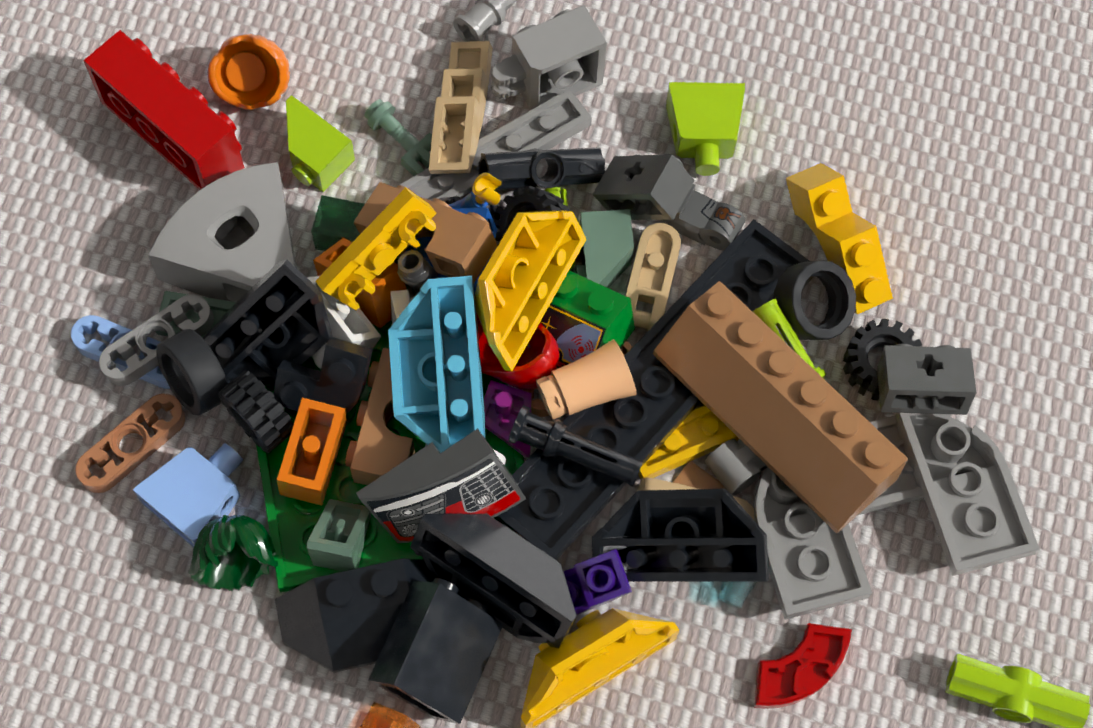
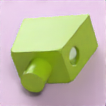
[666,82,745,176]

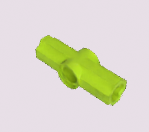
[945,653,1090,728]

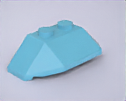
[388,275,485,453]

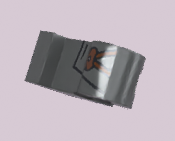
[662,184,745,251]

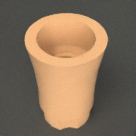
[536,339,637,420]

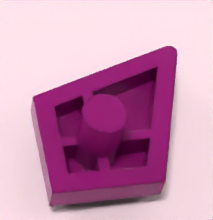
[484,380,531,458]

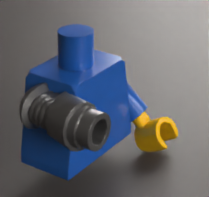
[397,172,502,296]

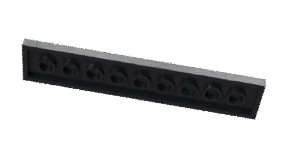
[494,219,814,561]

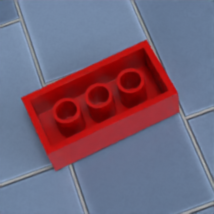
[83,30,245,190]

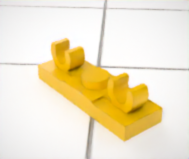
[315,187,437,310]

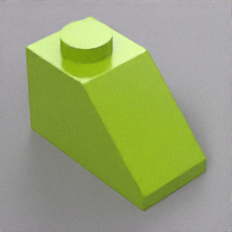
[286,95,355,192]

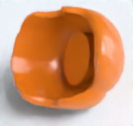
[207,34,290,110]

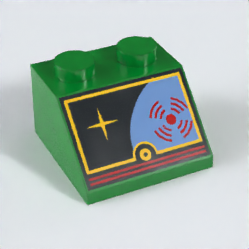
[540,270,635,369]

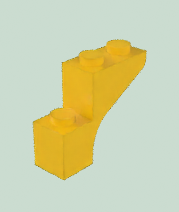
[786,163,893,315]

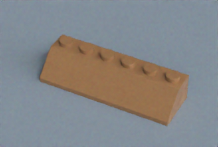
[653,281,908,534]

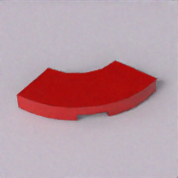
[754,623,852,709]

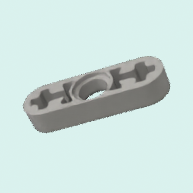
[99,294,214,386]

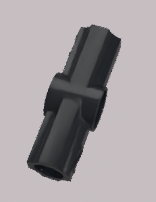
[478,147,605,189]

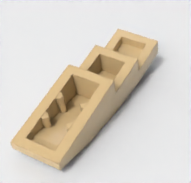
[429,41,493,174]

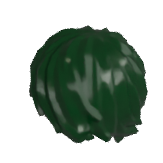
[188,515,278,591]

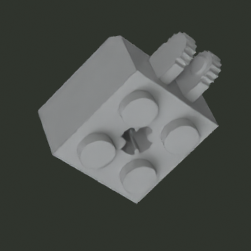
[491,5,607,109]

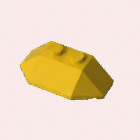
[474,210,586,372]
[520,608,679,728]

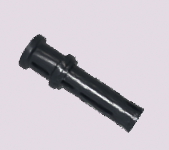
[508,405,643,487]

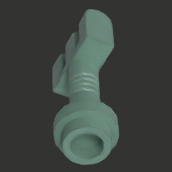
[364,99,432,176]

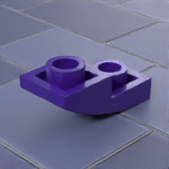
[563,549,632,615]

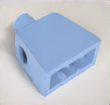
[133,443,243,548]

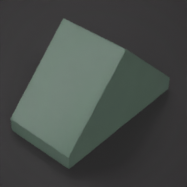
[307,499,371,571]

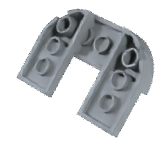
[753,413,1040,620]

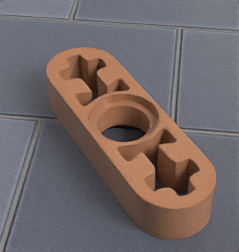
[75,393,185,493]

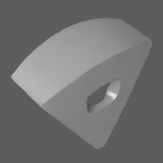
[148,162,297,302]

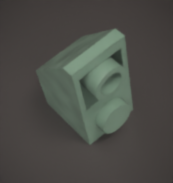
[576,209,634,288]

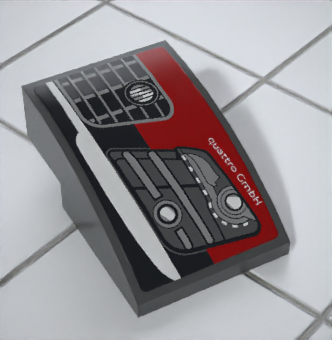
[356,428,526,543]

